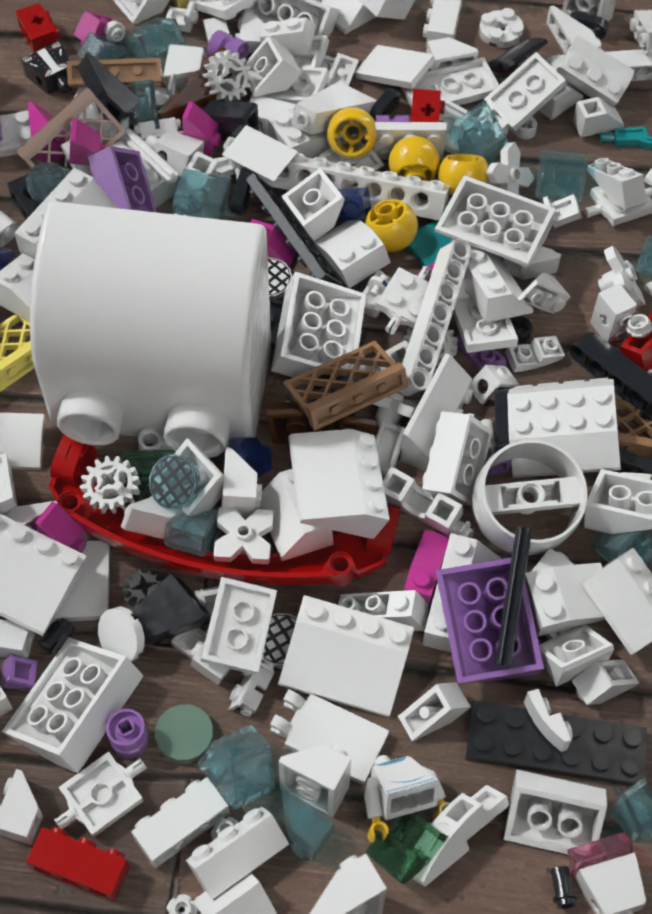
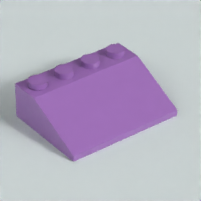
[435,557,544,684]

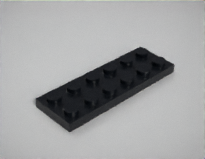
[246,173,347,288]
[465,700,647,788]

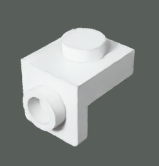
[164,1,198,33]
[543,194,582,228]

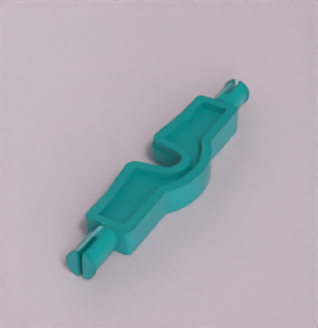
[599,126,652,150]

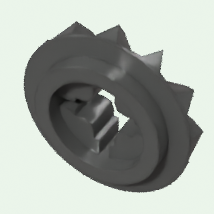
[122,568,165,608]

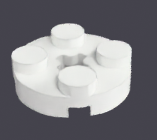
[479,8,524,48]

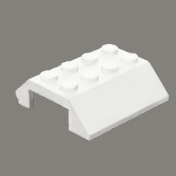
[507,378,621,478]

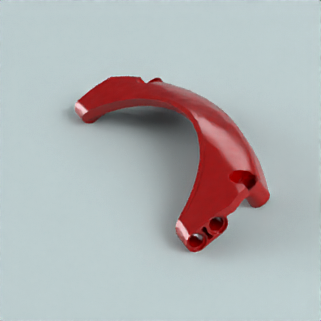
[48,434,401,587]

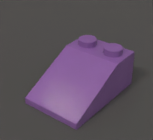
[88,146,157,213]

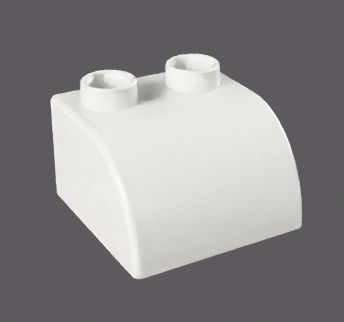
[30,201,272,458]

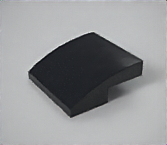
[487,37,548,71]

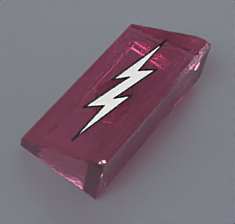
[567,832,633,877]

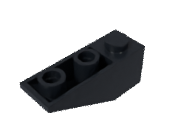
[77,52,141,125]

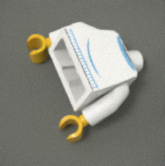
[364,755,450,843]

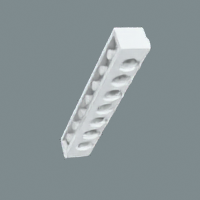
[258,153,450,220]

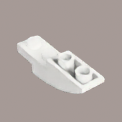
[404,785,510,887]

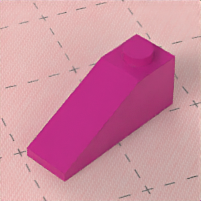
[28,101,65,167]
[404,530,449,608]

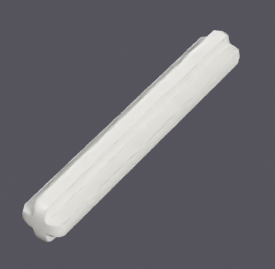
[120,128,179,184]

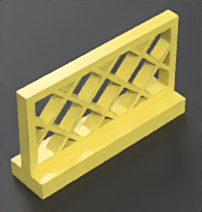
[0,314,34,392]

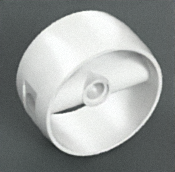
[472,439,587,555]

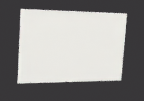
[222,125,298,182]

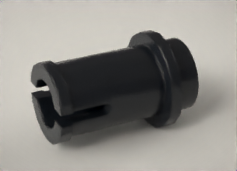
[40,618,75,655]
[550,866,578,909]

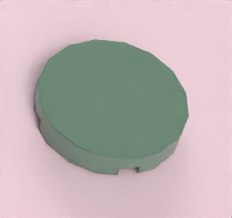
[155,704,213,763]

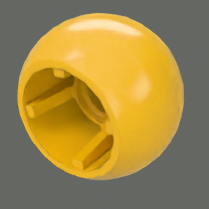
[327,107,377,160]
[389,136,440,182]
[438,154,489,196]
[365,199,418,252]

